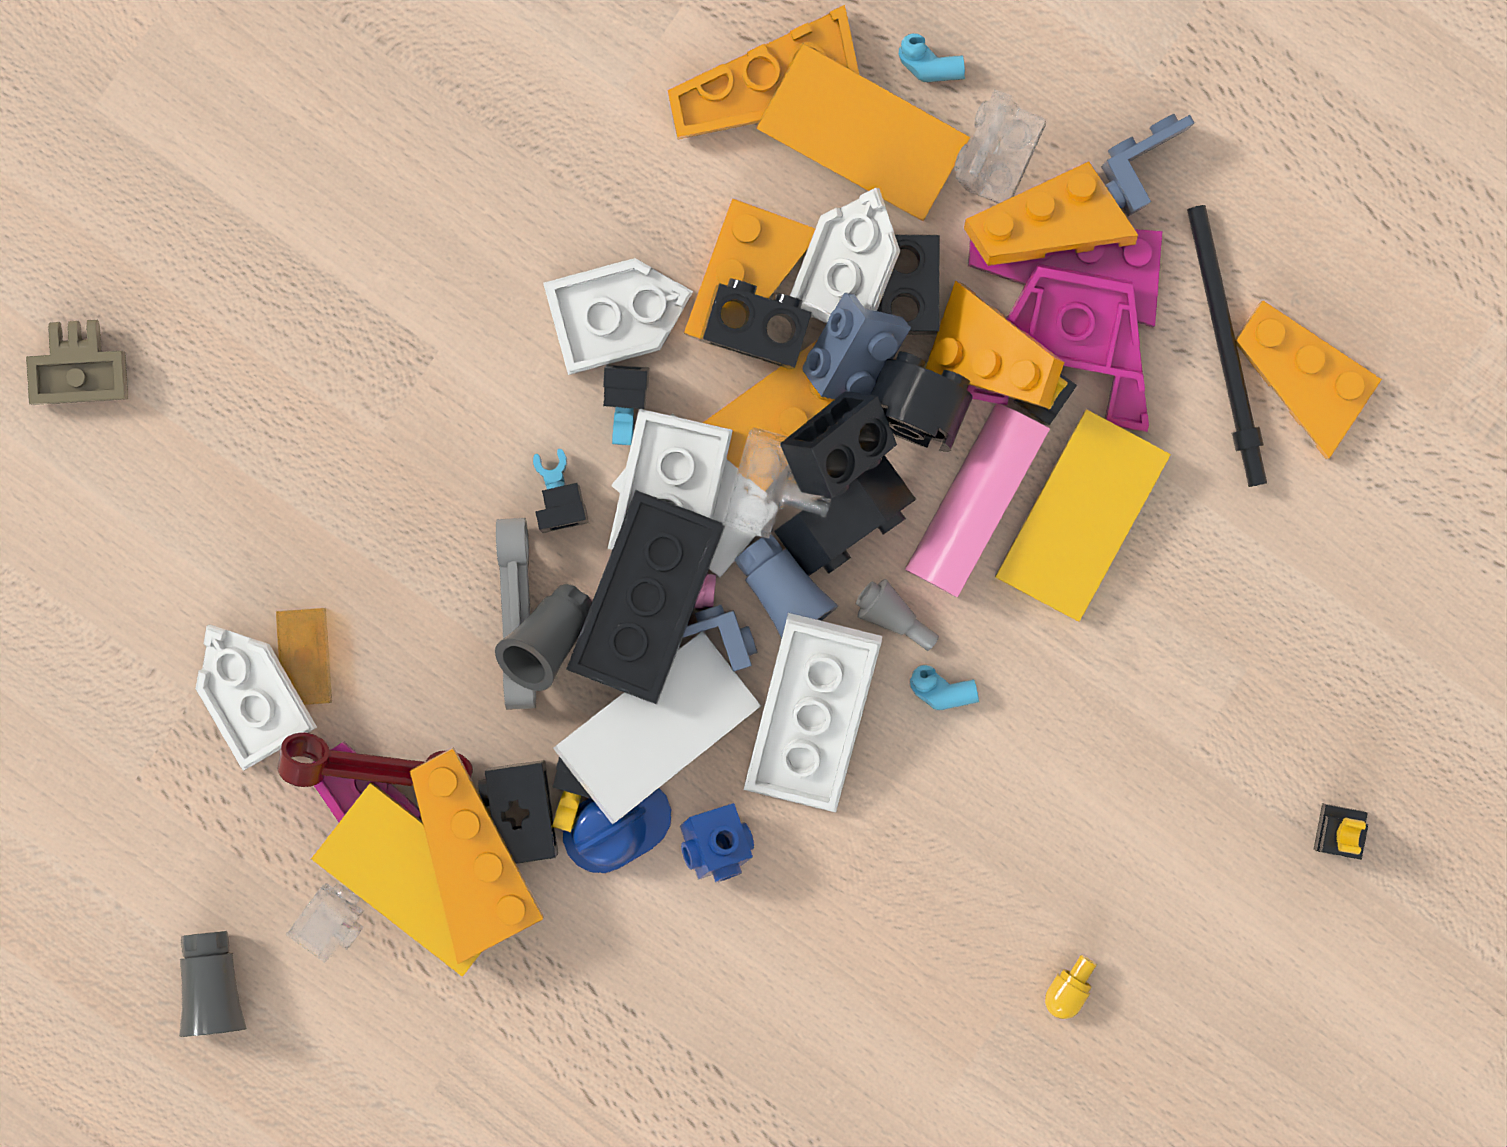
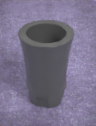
[495,584,592,691]
[179,931,247,1037]

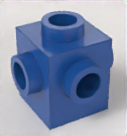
[680,803,754,883]

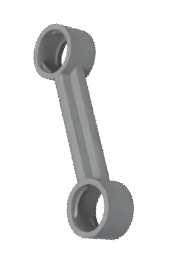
[496,518,536,710]

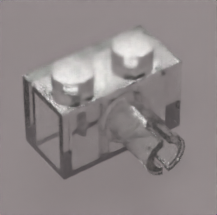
[723,427,832,539]

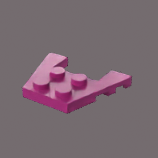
[967,264,1149,432]

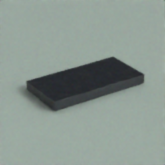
[566,490,726,704]

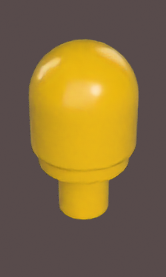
[1045,955,1097,1019]

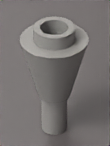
[856,579,939,651]

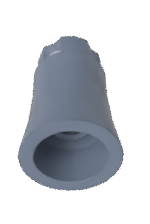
[735,533,838,639]

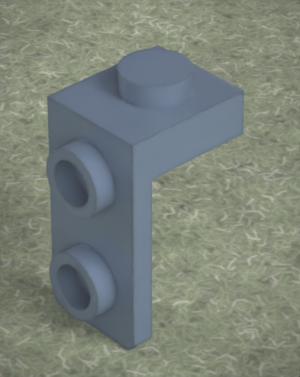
[1101,114,1195,216]
[683,604,758,672]

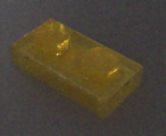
[276,608,332,705]

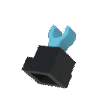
[603,365,650,445]
[533,449,589,533]

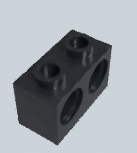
[877,235,940,335]
[699,278,812,369]
[780,391,897,498]

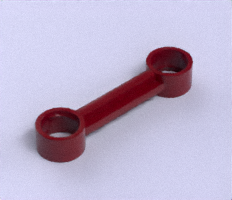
[277,733,473,787]

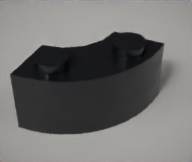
[774,455,916,576]

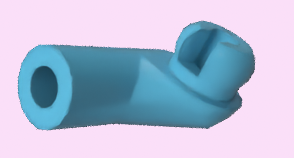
[898,33,965,82]
[910,665,979,710]

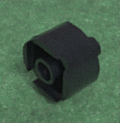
[870,351,973,452]

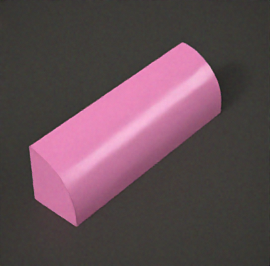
[905,404,1050,597]

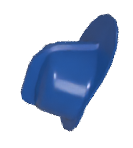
[563,788,671,873]

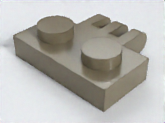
[26,319,128,405]

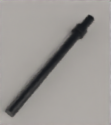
[1187,205,1267,487]

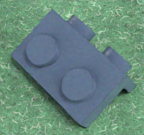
[802,293,911,399]

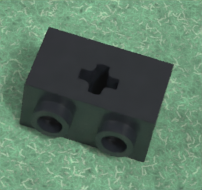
[478,760,558,864]

